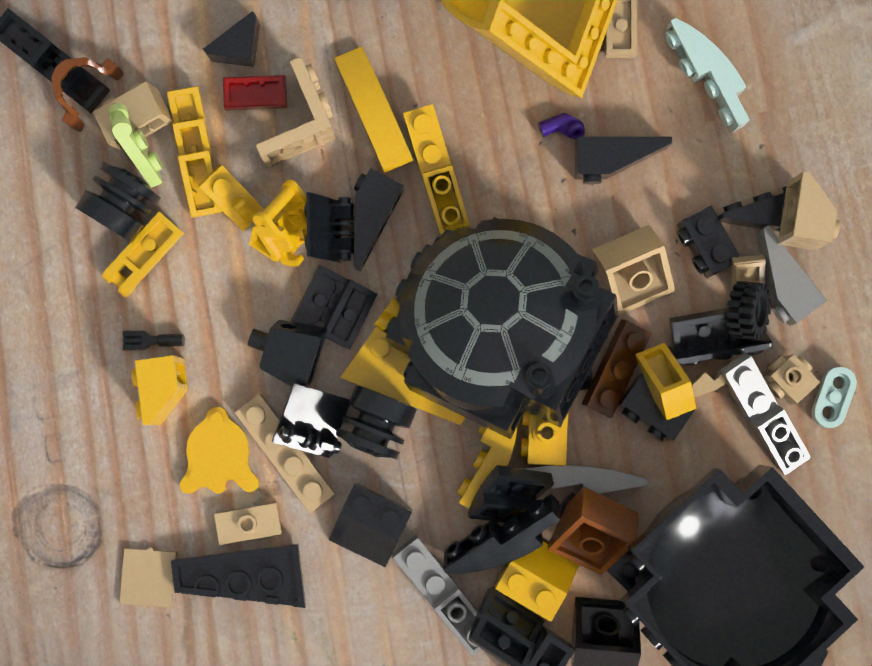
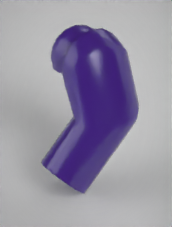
[538,113,585,140]

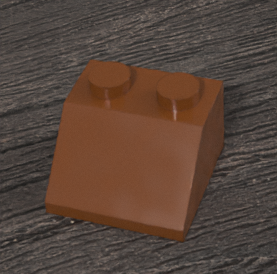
[547,487,639,575]

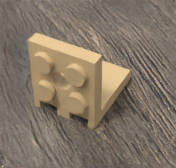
[256,57,336,168]

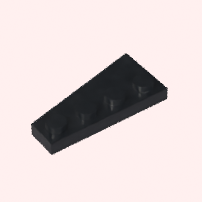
[171,543,306,608]

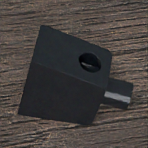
[248,320,328,387]

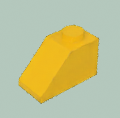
[635,342,696,420]

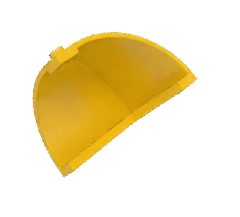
[441,0,618,98]

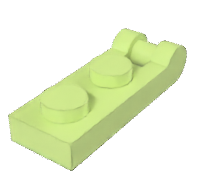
[108,103,163,188]

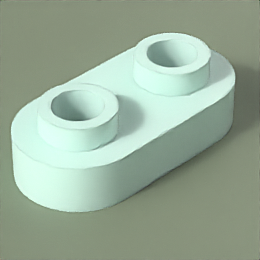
[811,367,857,428]

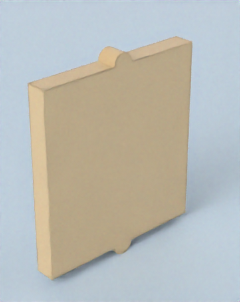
[119,547,177,609]

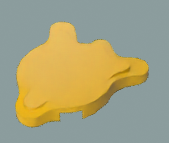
[179,407,260,494]

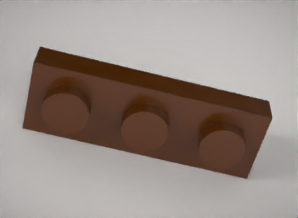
[582,319,652,418]

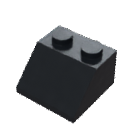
[329,483,413,567]
[571,597,641,666]

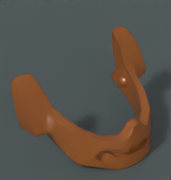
[51,57,123,132]

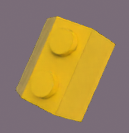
[494,541,579,622]

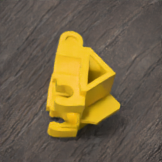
[249,179,307,267]

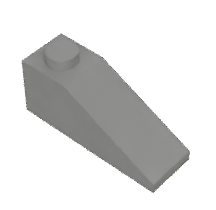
[757,225,827,326]

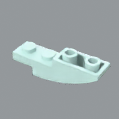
[665,18,750,132]

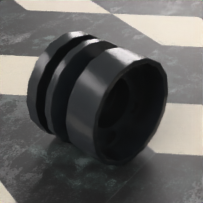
[75,162,161,243]
[336,385,417,460]

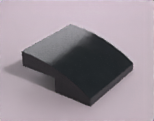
[291,265,378,350]
[468,465,554,523]
[468,587,545,666]

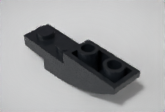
[443,494,560,574]

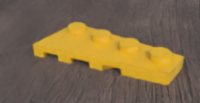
[340,327,466,425]

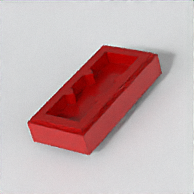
[223,75,287,111]

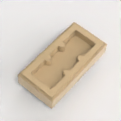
[214,502,283,545]

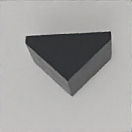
[203,11,260,67]

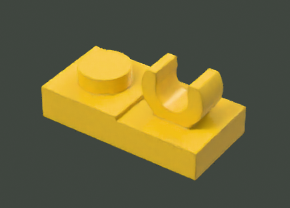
[198,164,264,232]

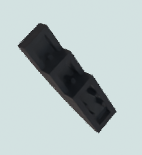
[0,8,110,114]

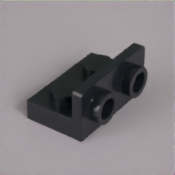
[677,205,740,278]

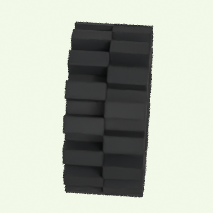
[726,281,771,340]

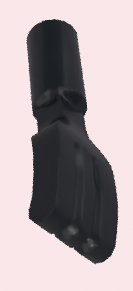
[123,331,185,350]

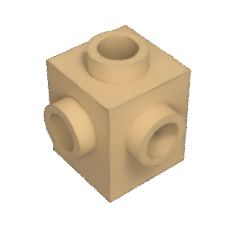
[764,354,820,405]

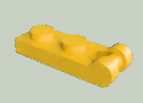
[101,211,184,298]

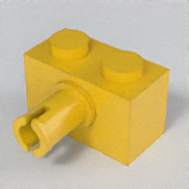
[520,411,568,466]

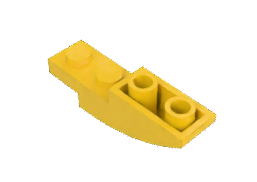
[403,104,470,234]
[456,425,518,508]

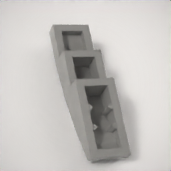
[521,465,648,494]

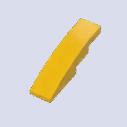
[334,46,413,173]
[167,86,222,218]

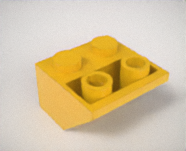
[131,355,188,426]

